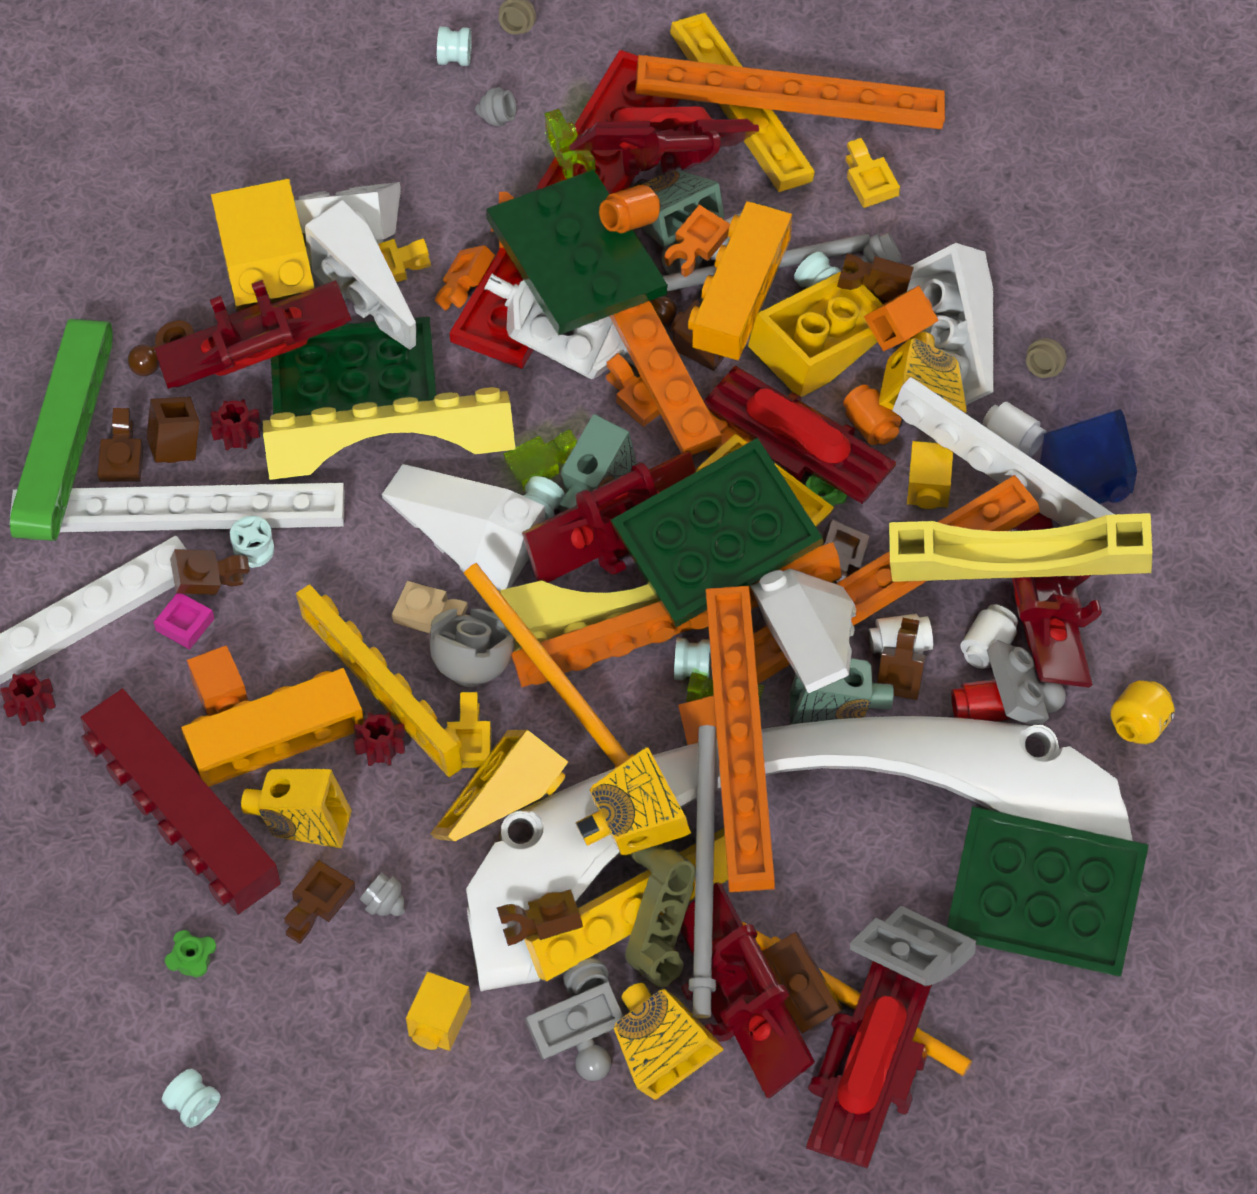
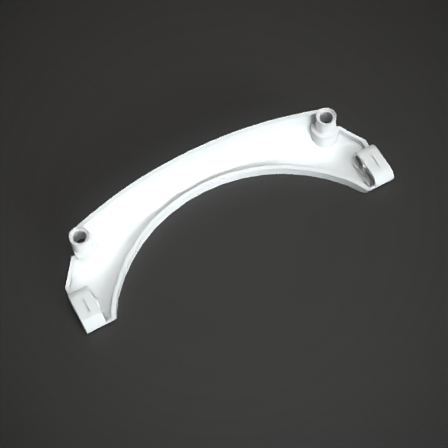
[466,716,1133,991]

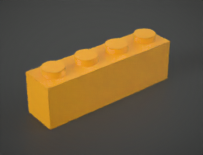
[688,201,792,361]
[181,668,364,787]

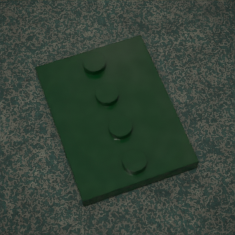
[486,169,668,335]
[271,316,436,417]
[611,438,823,627]
[947,806,1149,977]

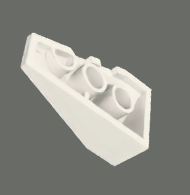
[294,182,401,244]
[305,200,416,350]
[907,243,993,405]
[382,464,546,592]
[751,568,856,693]

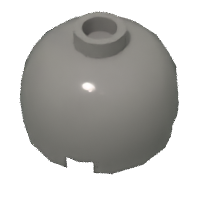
[430,608,515,687]

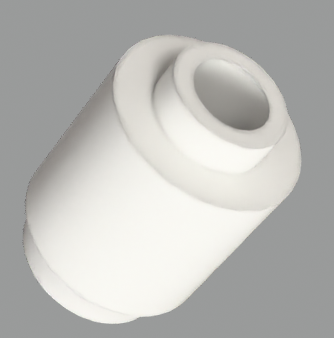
[983,402,1046,457]
[961,605,1018,669]
[869,613,933,658]

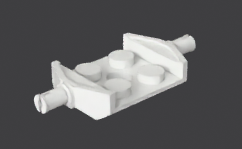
[484,273,635,379]

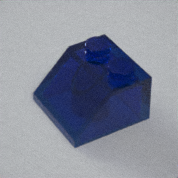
[1040,409,1137,504]

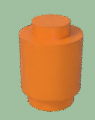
[599,184,660,233]
[843,385,901,445]

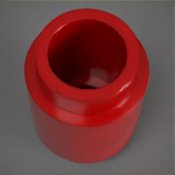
[951,679,1010,722]

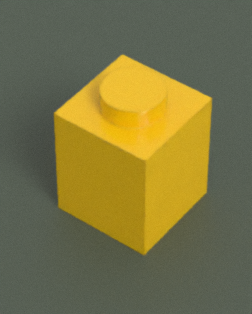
[907,441,953,509]
[406,972,471,1051]

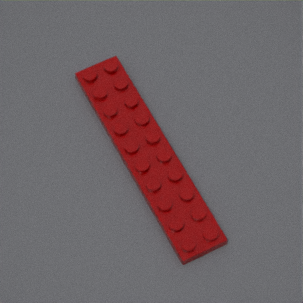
[449,50,680,369]

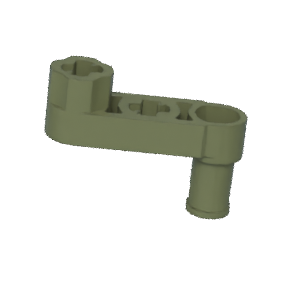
[625,844,696,987]

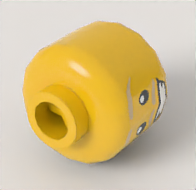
[1110,680,1175,744]

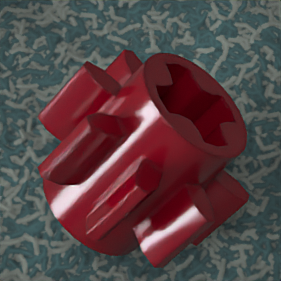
[210,399,260,450]
[0,670,56,726]
[353,712,406,766]

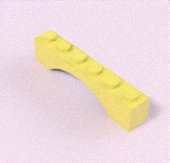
[263,387,515,480]
[889,513,1152,582]
[500,581,659,651]

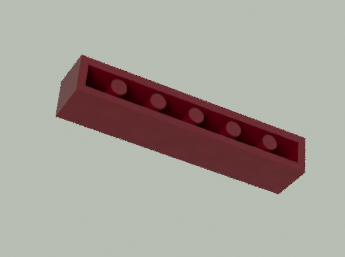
[80,688,281,915]

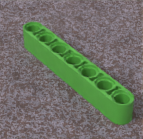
[10,318,113,541]

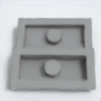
[850,905,976,986]

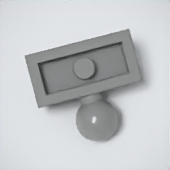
[987,640,1066,726]
[524,982,624,1081]

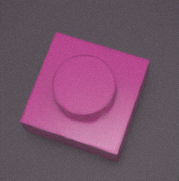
[154,594,214,650]

